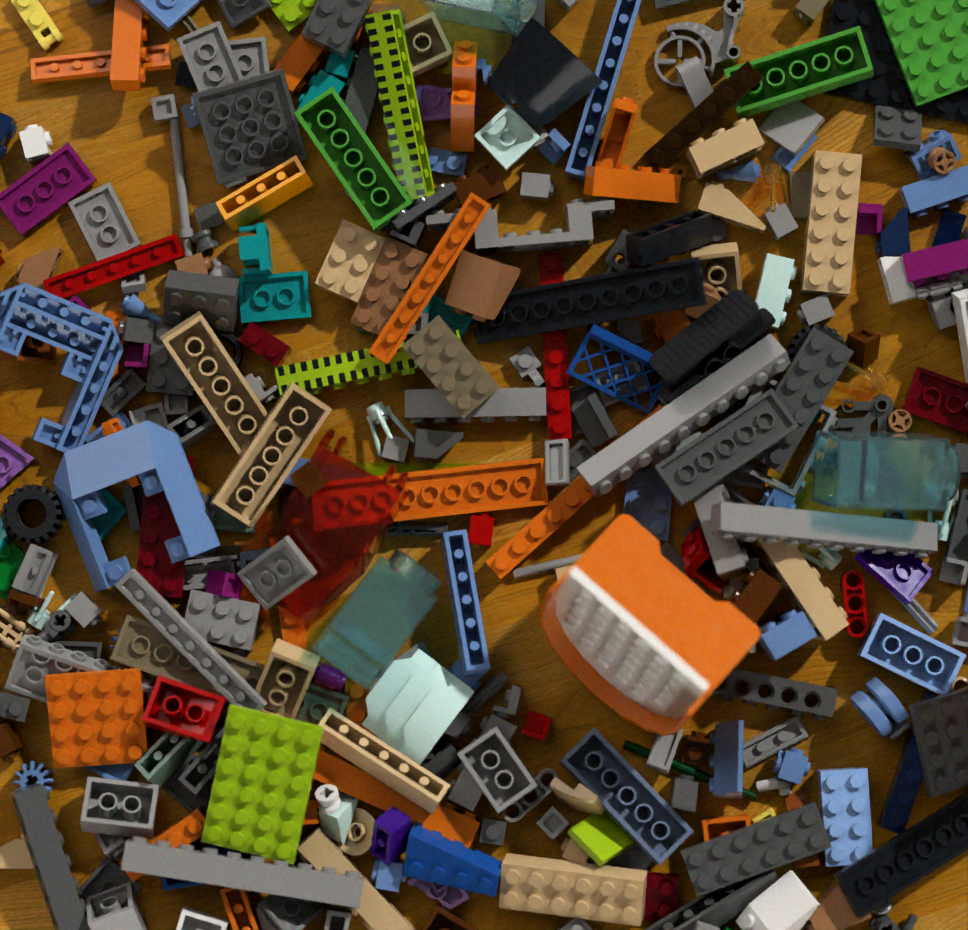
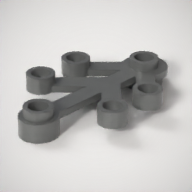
[823,394,893,467]

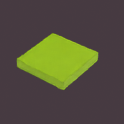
[568,812,633,866]

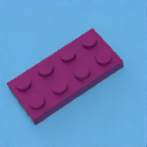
[0,143,97,236]

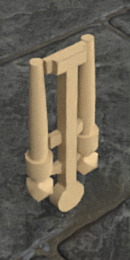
[0,608,34,653]

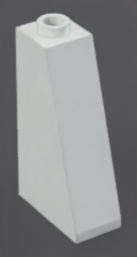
[877,256,968,305]

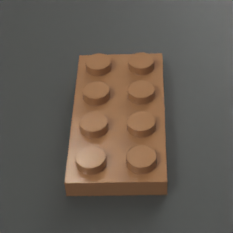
[350,236,430,336]

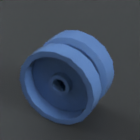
[849,676,909,738]

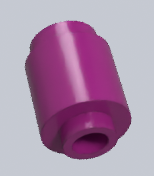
[312,662,347,692]

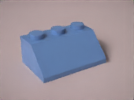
[709,720,744,799]

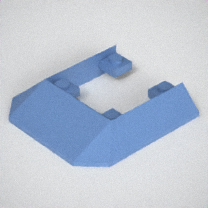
[0,282,124,452]
[53,420,220,592]

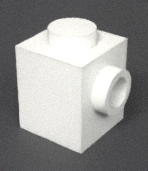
[19,124,53,163]

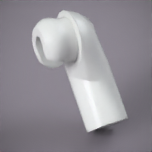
[756,778,792,796]

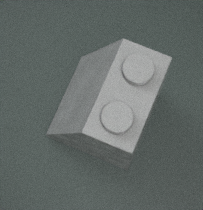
[86,882,148,930]

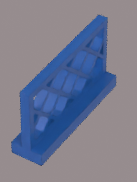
[566,324,664,415]

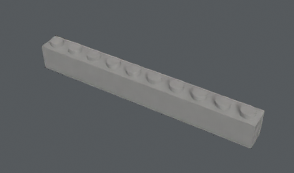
[577,333,791,498]
[711,502,938,558]
[121,836,364,908]

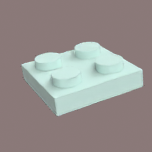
[474,105,541,171]

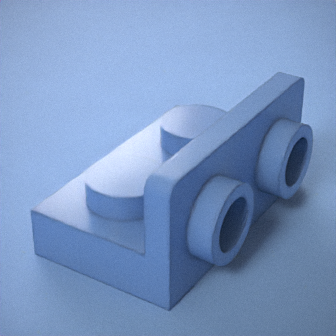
[904,130,962,180]

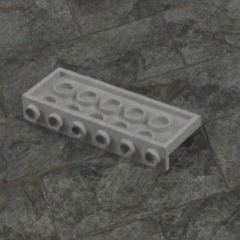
[4,634,156,709]

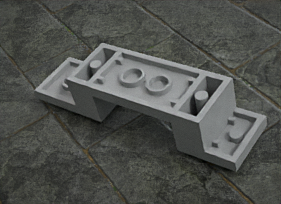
[426,197,615,255]

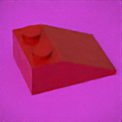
[142,675,226,743]

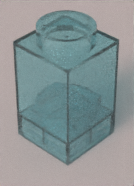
[812,430,961,511]
[311,549,442,692]

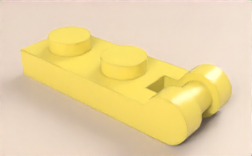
[10,0,64,51]

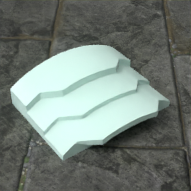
[362,649,476,765]

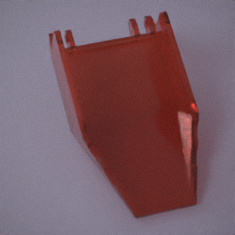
[276,429,409,624]

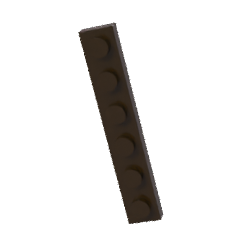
[643,60,764,172]

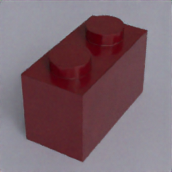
[238,321,292,367]

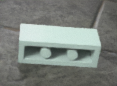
[755,253,797,330]

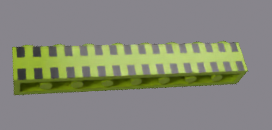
[365,9,435,200]
[274,329,462,396]

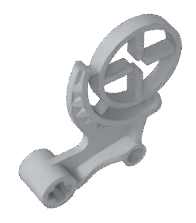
[654,0,744,88]

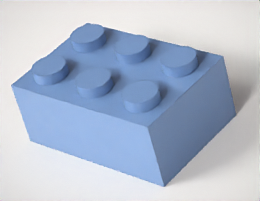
[758,609,817,660]

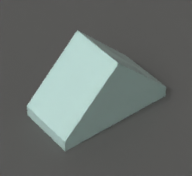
[318,791,359,843]

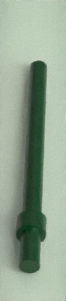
[622,740,757,802]

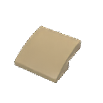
[550,777,605,815]

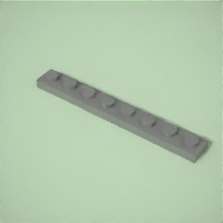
[115,568,267,711]

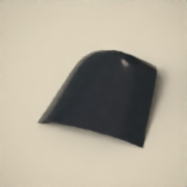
[490,16,602,127]

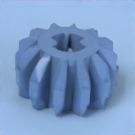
[13,761,54,792]

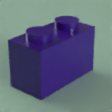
[370,806,411,866]

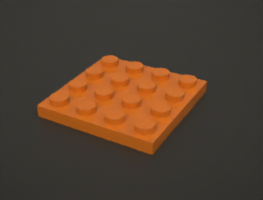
[45,668,149,768]

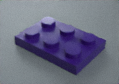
[853,549,934,605]

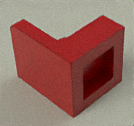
[521,710,552,741]

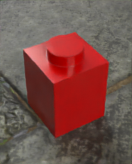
[468,512,495,546]

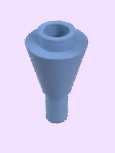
[717,160,761,183]
[120,293,163,322]

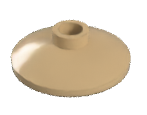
[337,808,374,856]

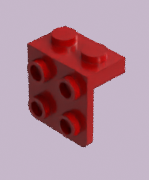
[681,526,723,593]

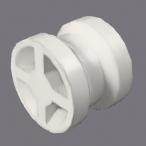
[315,784,341,814]

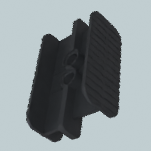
[650,290,776,404]

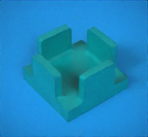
[238,223,273,276]

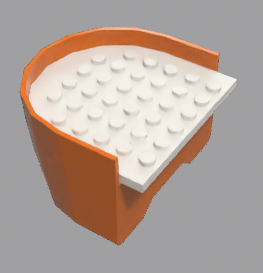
[539,514,761,736]

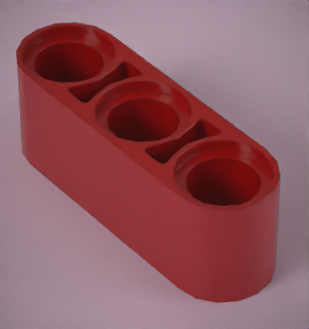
[840,569,868,638]

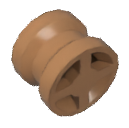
[927,147,956,174]
[887,409,912,434]

